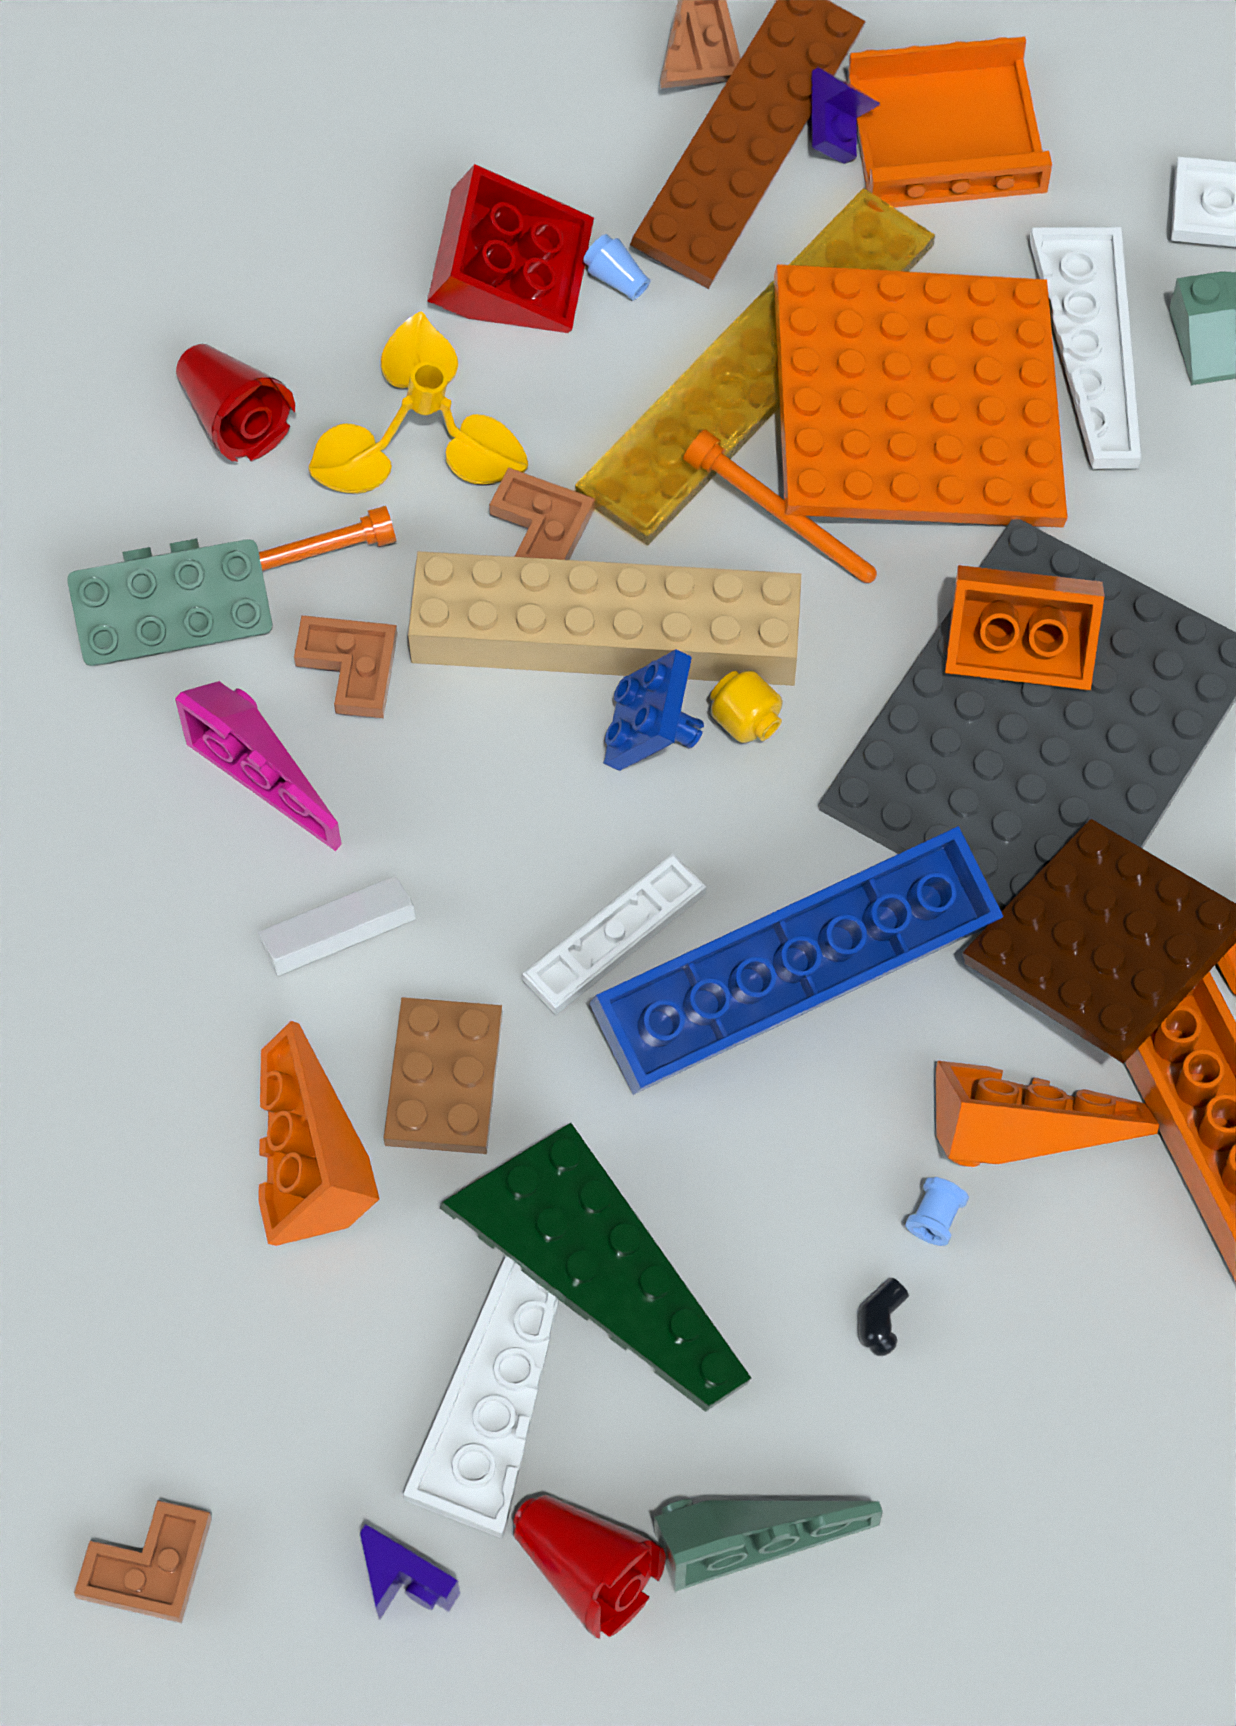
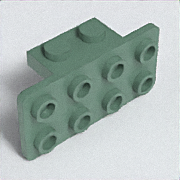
[67,538,273,666]

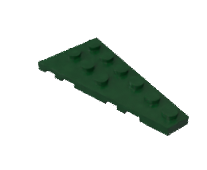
[440,1123,752,1412]

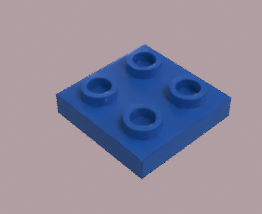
[603,649,704,771]

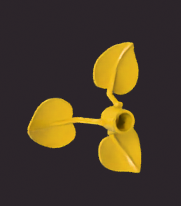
[308,311,528,493]

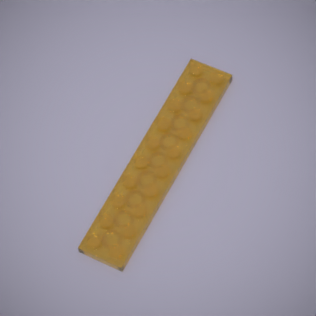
[575,188,935,546]

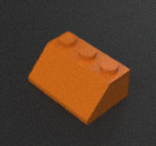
[945,565,1105,690]

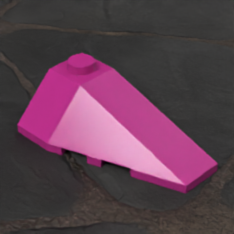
[175,681,342,851]

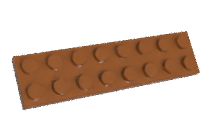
[630,0,866,289]

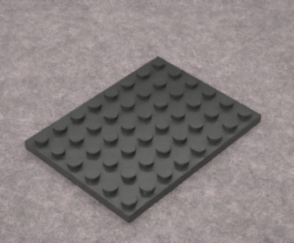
[819,519,1236,912]

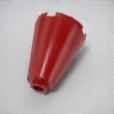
[176,344,296,462]
[513,1495,666,1638]

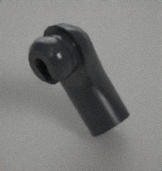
[858,1278,909,1356]

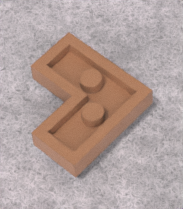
[489,467,595,560]
[294,615,398,718]
[74,1501,212,1623]

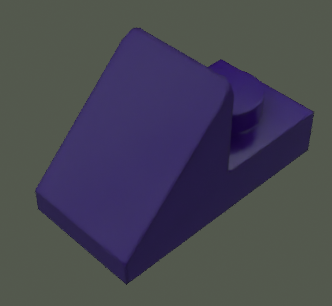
[812,67,880,164]
[360,1524,461,1620]

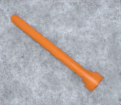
[683,429,877,583]
[259,505,397,571]

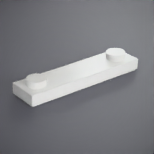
[522,853,706,1015]

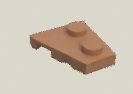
[660,0,741,88]

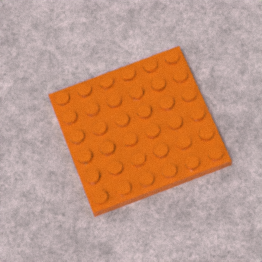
[774,264,1068,528]

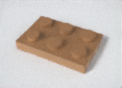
[384,997,503,1154]

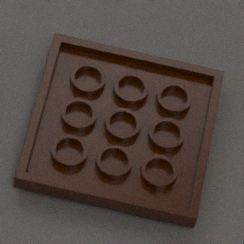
[962,819,1236,1064]

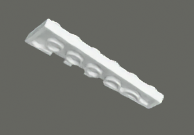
[1030,227,1141,469]
[403,1255,559,1539]

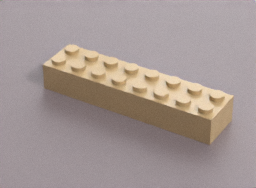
[408,551,802,686]

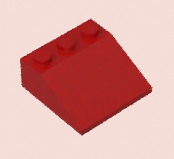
[427,164,594,333]

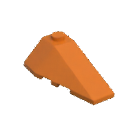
[258,1021,380,1246]
[936,1061,1160,1167]

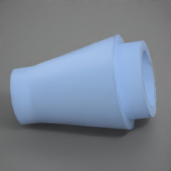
[583,234,651,300]

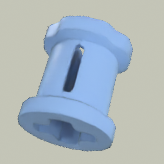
[905,1177,969,1246]

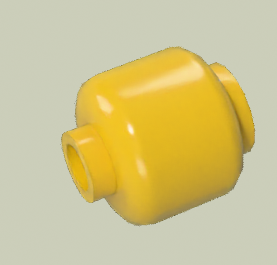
[710,671,783,743]

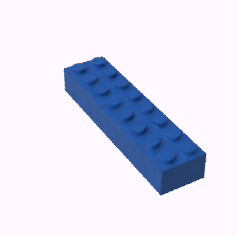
[589,826,1004,1095]

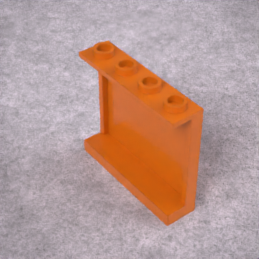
[847,37,1052,210]

